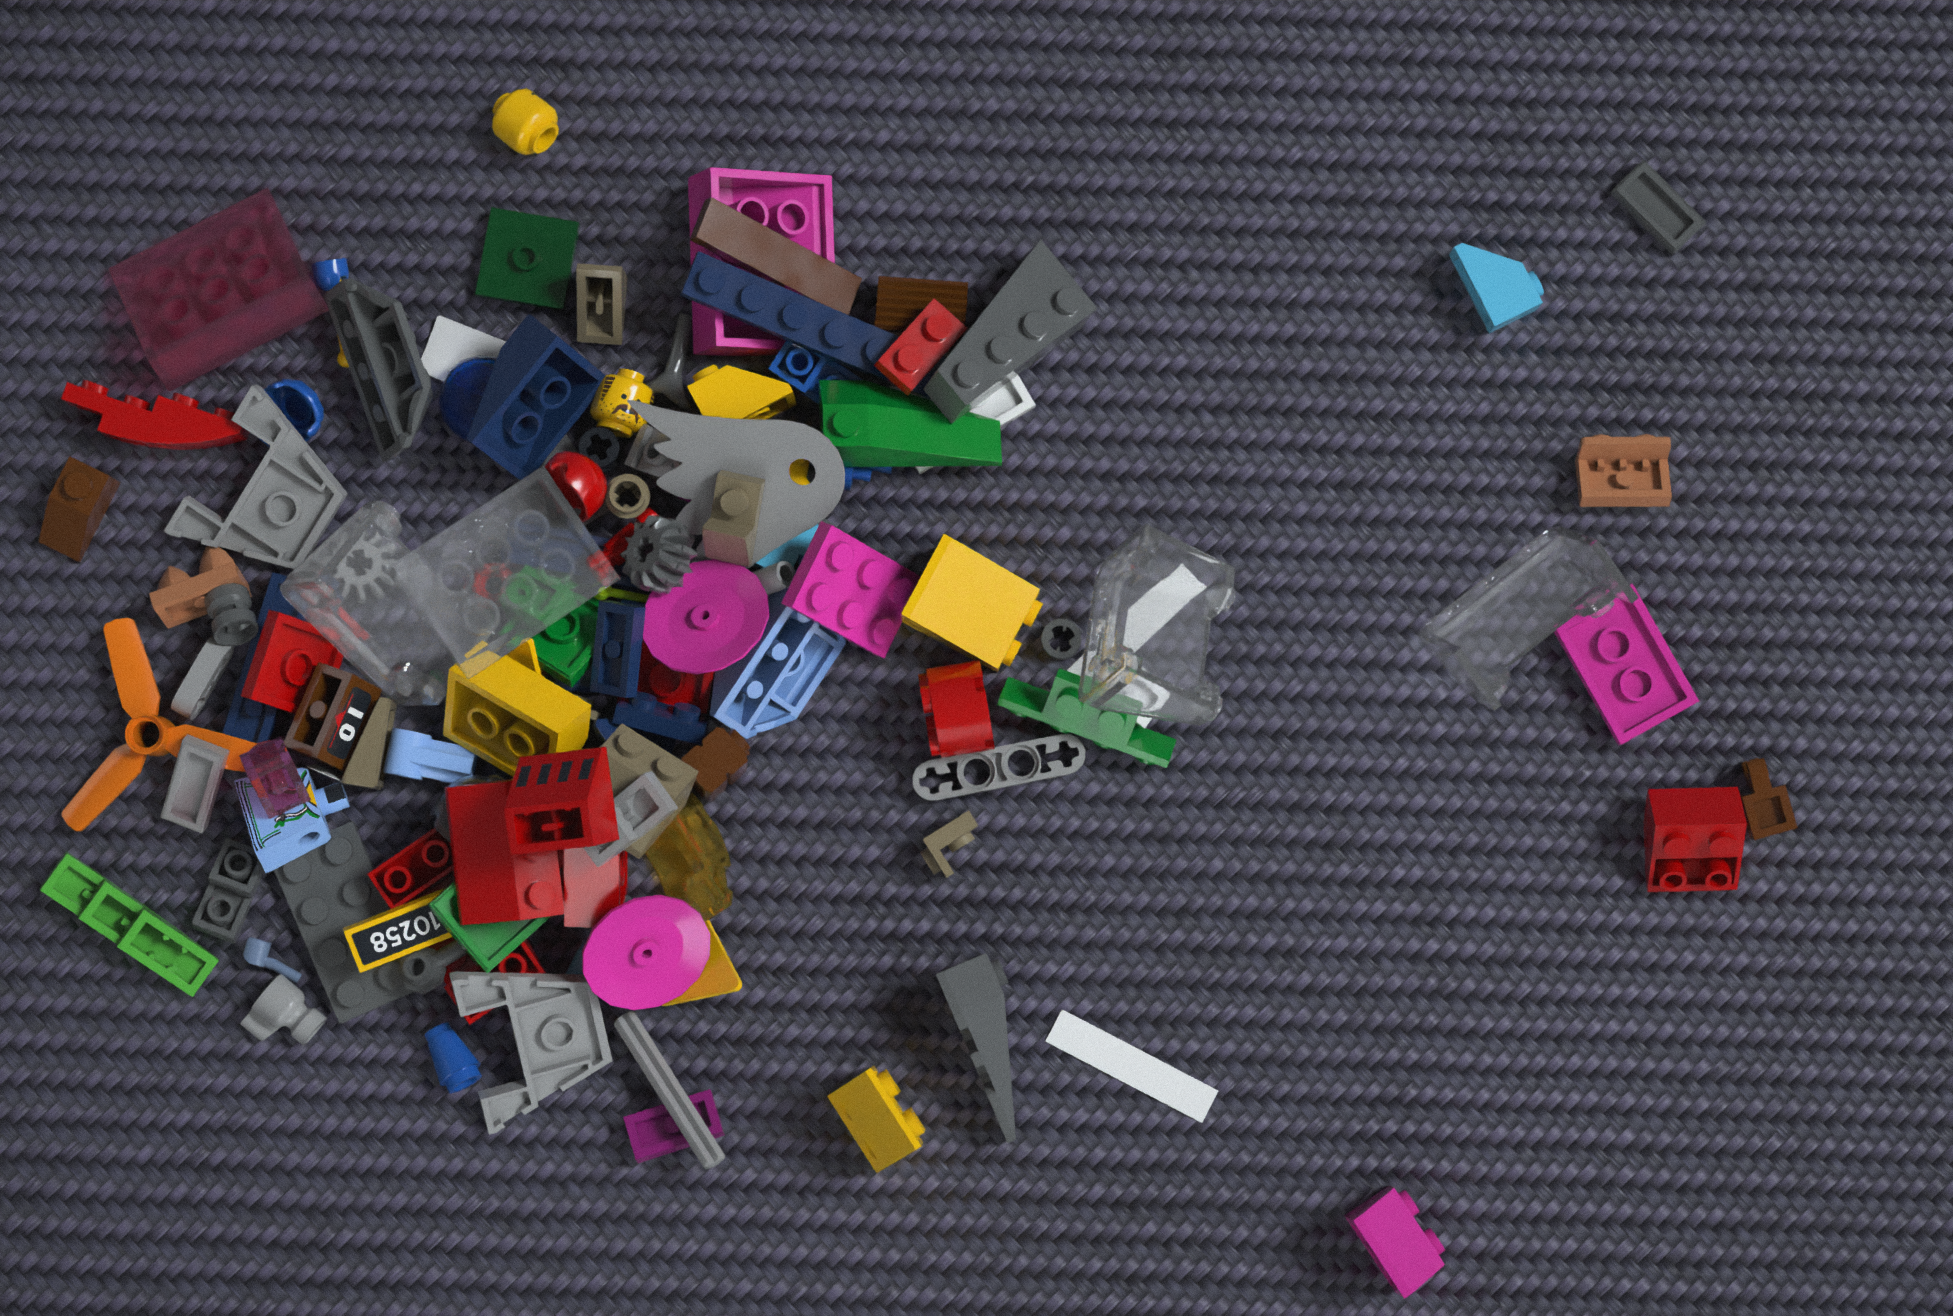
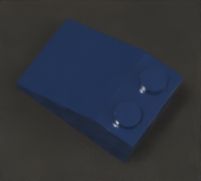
[467,314,606,484]

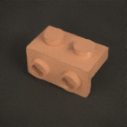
[1575,434,1672,507]

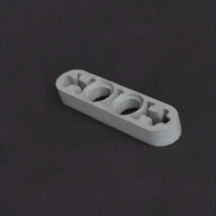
[913,734,1085,801]

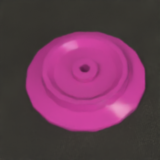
[643,559,769,674]
[582,895,710,1010]

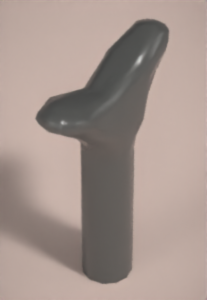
[646,314,693,410]

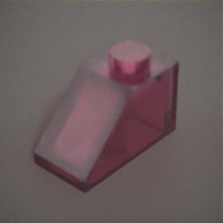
[239,736,311,819]

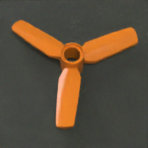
[62,618,269,832]

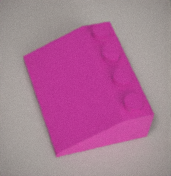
[688,167,835,356]

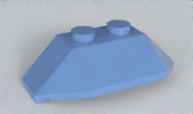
[710,572,846,739]

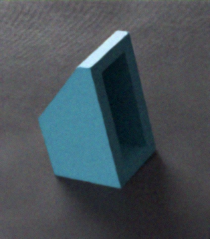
[1449,243,1544,334]

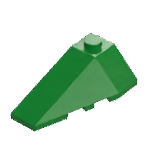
[818,380,1002,467]

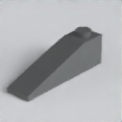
[936,953,1016,1143]

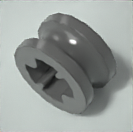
[1041,619,1082,660]

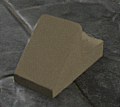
[702,470,765,567]

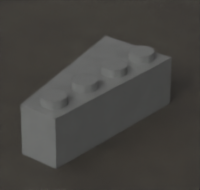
[923,240,1098,424]

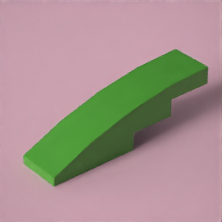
[40,851,219,997]

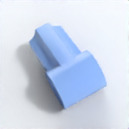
[383,728,478,786]

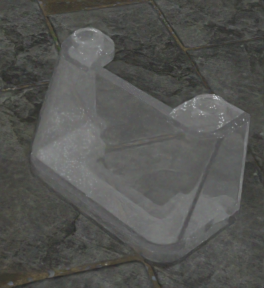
[280,500,501,706]
[1078,524,1236,726]

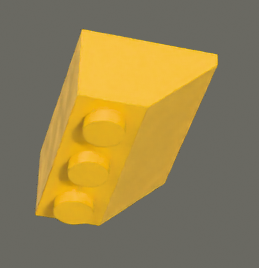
[443,642,592,777]

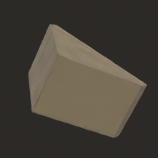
[576,263,628,345]

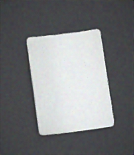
[421,316,506,396]

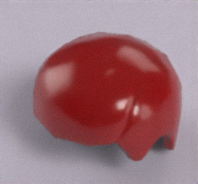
[544,451,607,522]

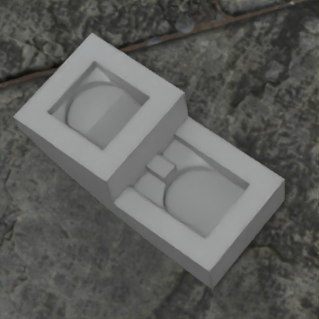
[583,771,678,867]

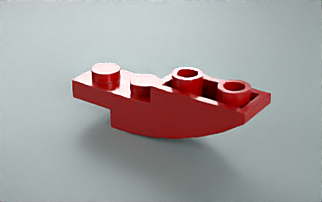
[61,380,250,450]

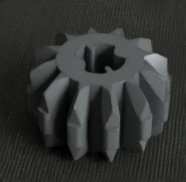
[620,515,698,594]

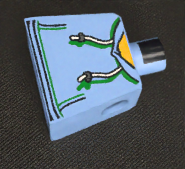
[234,767,350,873]

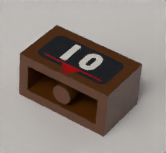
[283,662,382,772]

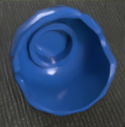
[256,379,324,447]

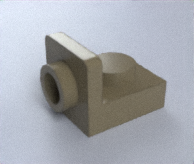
[920,810,978,878]

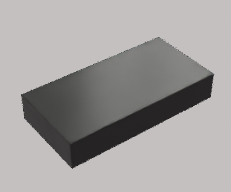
[1610,159,1706,256]

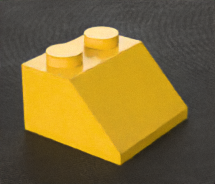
[687,364,797,419]

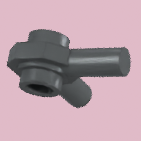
[397,940,467,994]

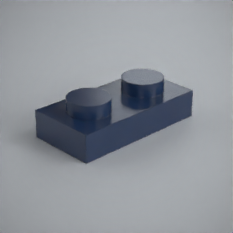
[590,601,646,698]
[612,691,710,745]

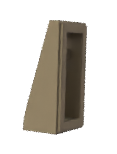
[341,697,397,790]

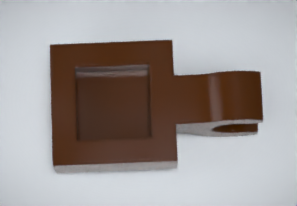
[1740,758,1798,840]

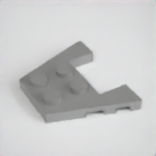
[164,384,348,570]
[449,971,612,1135]

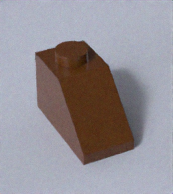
[38,456,121,562]

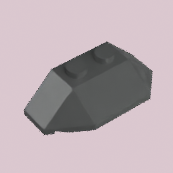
[324,278,433,462]

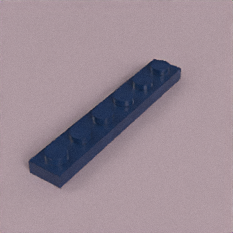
[680,251,947,400]

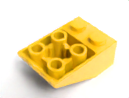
[827,1066,926,1173]

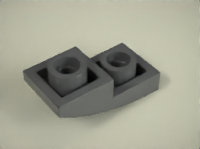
[191,837,264,944]

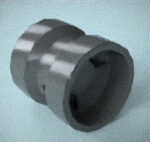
[204,583,259,646]

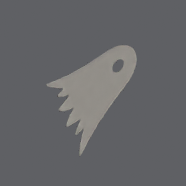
[627,399,845,569]

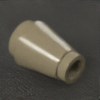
[605,474,650,518]

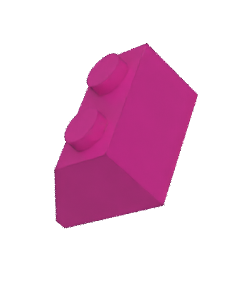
[1344,1186,1445,1299]

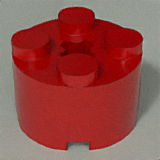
[918,660,995,758]

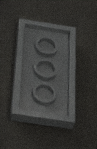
[274,821,414,1024]

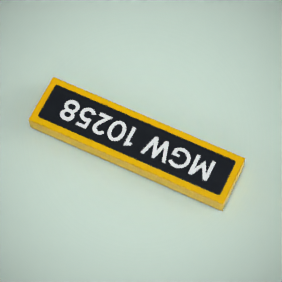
[343,888,453,973]

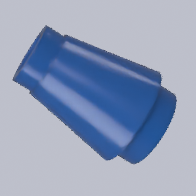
[424,1022,482,1094]

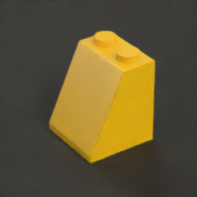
[901,534,1043,672]

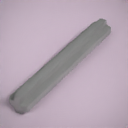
[614,1011,725,1169]

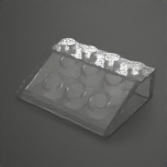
[387,466,620,680]

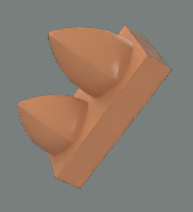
[149,546,252,629]

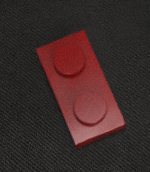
[874,298,968,396]

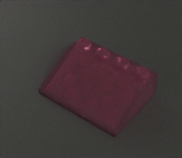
[108,187,329,392]

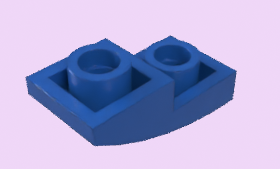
[768,341,863,405]

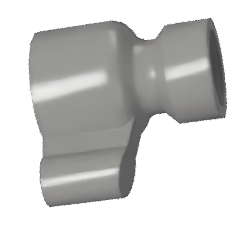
[240,974,327,1046]

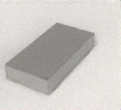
[160,734,230,834]

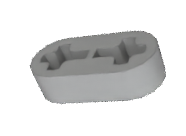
[171,636,234,720]

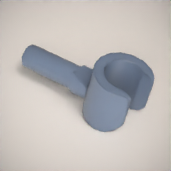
[243,937,302,984]

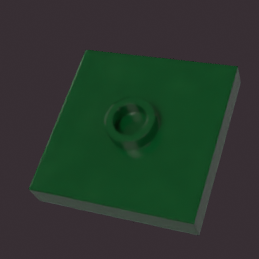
[475,207,580,312]

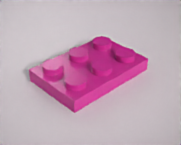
[781,521,921,658]
[1552,583,1699,746]

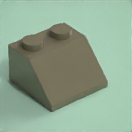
[601,724,699,859]

